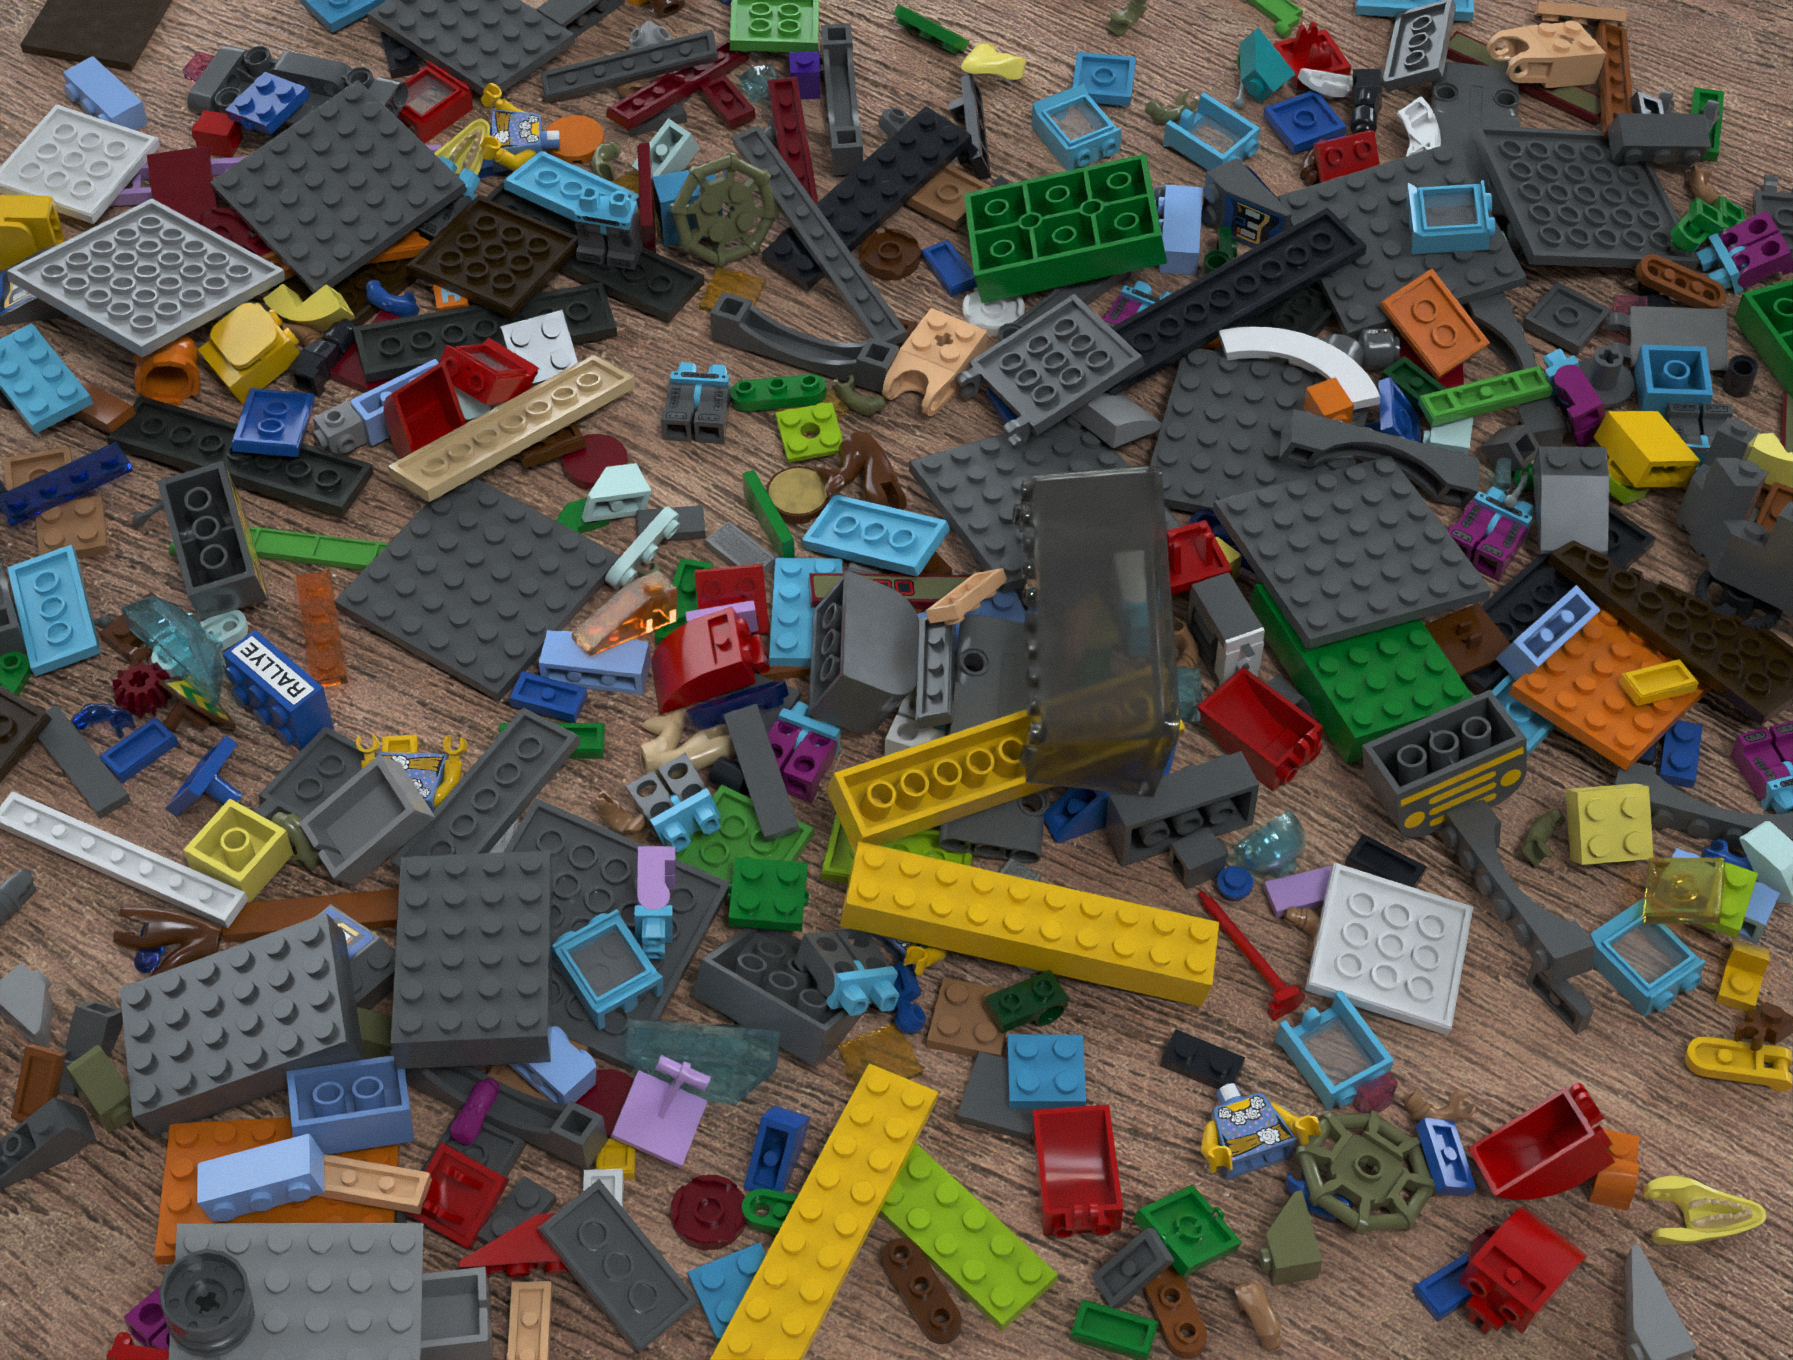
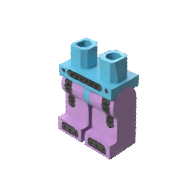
[635,846,676,959]

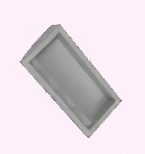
[1070,392,1162,448]

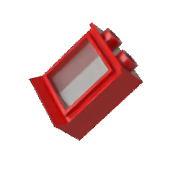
[397,61,473,144]
[439,338,539,405]

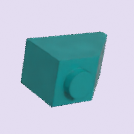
[1240,28,1295,104]

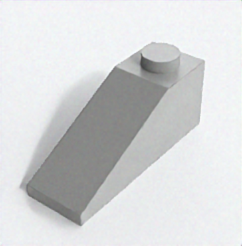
[1624,1244,1696,1360]

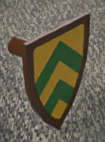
[158,676,236,731]

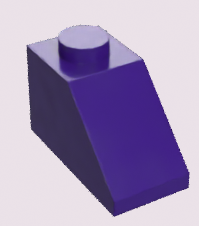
[789,52,821,99]

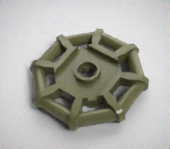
[669,152,780,268]
[1295,1109,1437,1235]

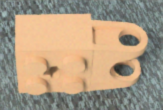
[1487,21,1606,88]
[882,308,987,417]

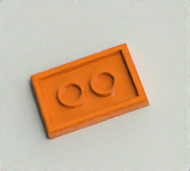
[1379,268,1490,380]

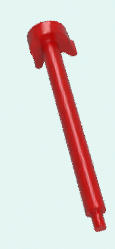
[1198,891,1305,1021]

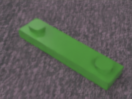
[1418,366,1553,427]

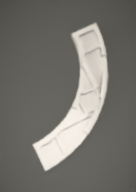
[1397,96,1441,156]
[1219,327,1380,410]

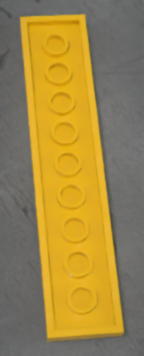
[710,1063,938,1360]

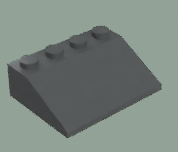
[692,927,871,1067]

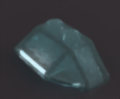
[122,595,225,707]
[625,1019,780,1103]

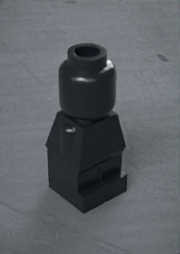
[1350,69,1383,134]
[288,318,356,398]

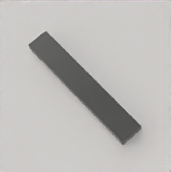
[540,29,719,103]

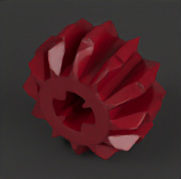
[112,659,173,720]

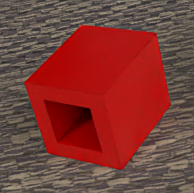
[192,110,243,158]

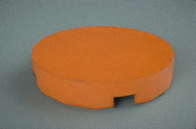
[546,115,604,164]

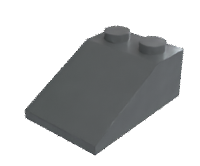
[1532,446,1609,555]

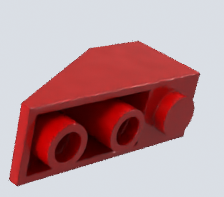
[456,1213,570,1278]

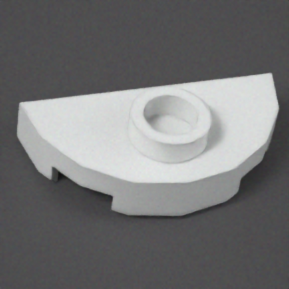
[1297,68,1353,99]

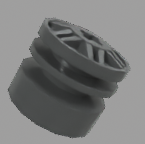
[159,1249,255,1358]

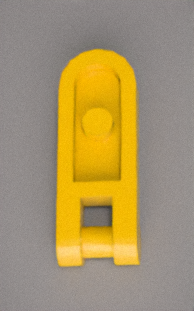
[1684,1037,1792,1091]

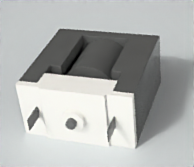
[1187,572,1265,688]

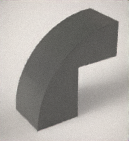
[58,1000,123,1096]

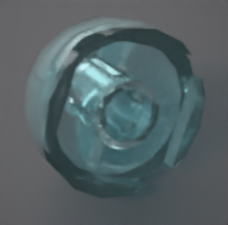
[1233,810,1306,878]

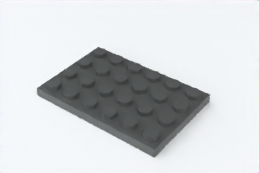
[367,0,575,96]

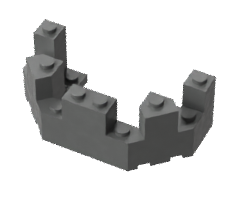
[1675,417,1793,615]

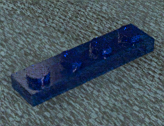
[0,442,133,527]

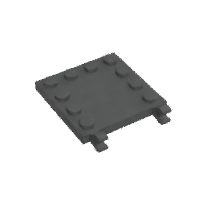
[955,294,1145,448]

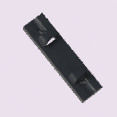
[949,74,991,180]

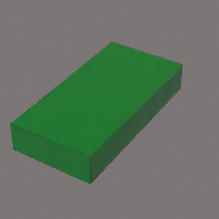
[1070,1299,1158,1360]

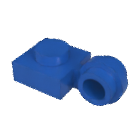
[890,960,926,1034]

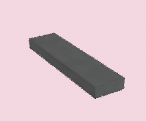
[916,616,956,729]
[723,703,800,842]
[37,705,131,819]

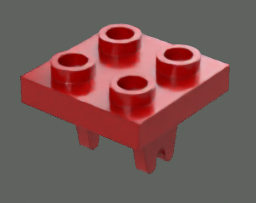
[1272,22,1351,90]
[1313,130,1380,183]
[1142,520,1232,596]
[694,564,769,635]
[402,1142,510,1250]

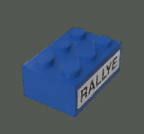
[223,630,334,751]

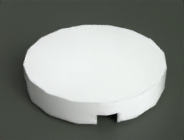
[962,288,1025,336]

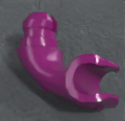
[450,1078,500,1145]

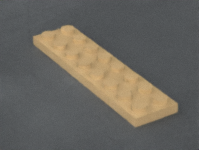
[388,355,636,502]

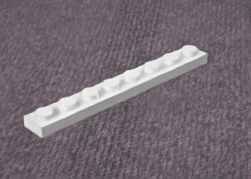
[0,791,249,928]

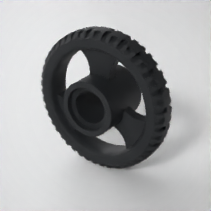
[1694,569,1783,631]

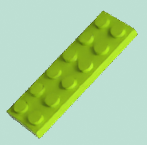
[878,1143,1058,1332]

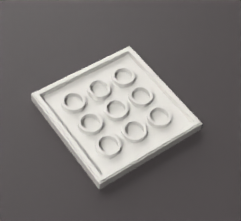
[0,104,160,224]
[1305,862,1473,1035]

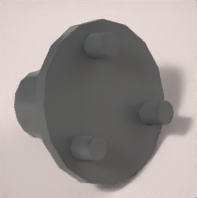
[1579,346,1634,408]

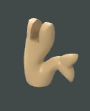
[639,709,737,781]

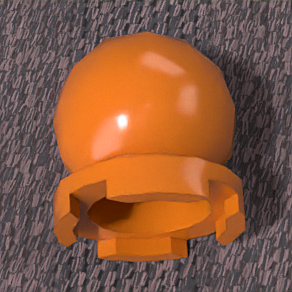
[133,334,201,406]

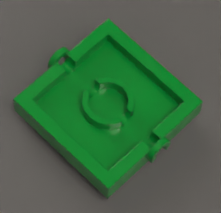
[728,857,809,932]
[1133,1184,1242,1277]

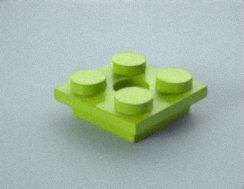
[775,402,843,463]

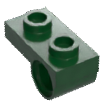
[1202,226,1237,276]
[984,970,1069,1033]

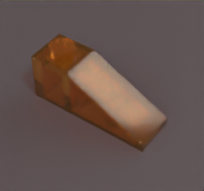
[571,571,677,656]

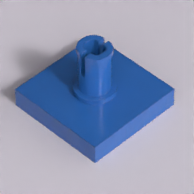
[1365,377,1421,443]
[165,735,243,817]

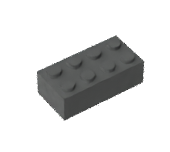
[1105,751,1259,867]

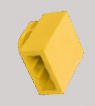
[0,195,66,270]
[198,302,300,404]
[1594,411,1700,488]

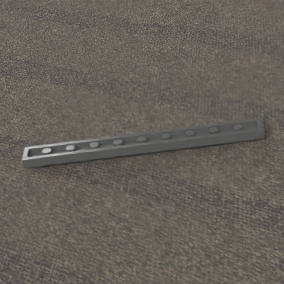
[732,125,908,345]

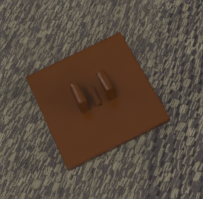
[1425,603,1510,678]

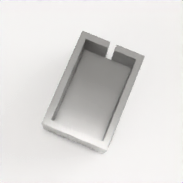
[299,755,436,885]
[420,1267,493,1360]

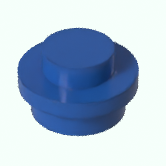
[1216,866,1253,901]

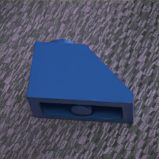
[1044,770,1121,843]
[743,1105,810,1192]

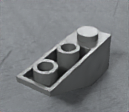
[0,1097,96,1190]

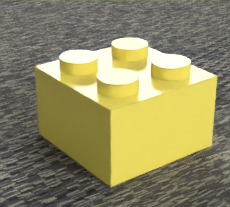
[1565,783,1654,865]
[183,799,293,902]

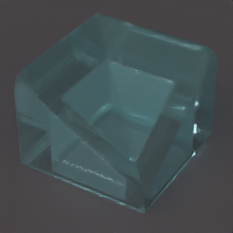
[739,64,779,102]

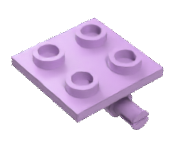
[610,1055,711,1168]

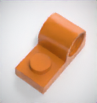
[1589,1128,1640,1211]

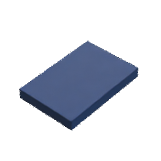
[232,388,315,457]

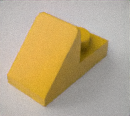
[1716,939,1770,1013]

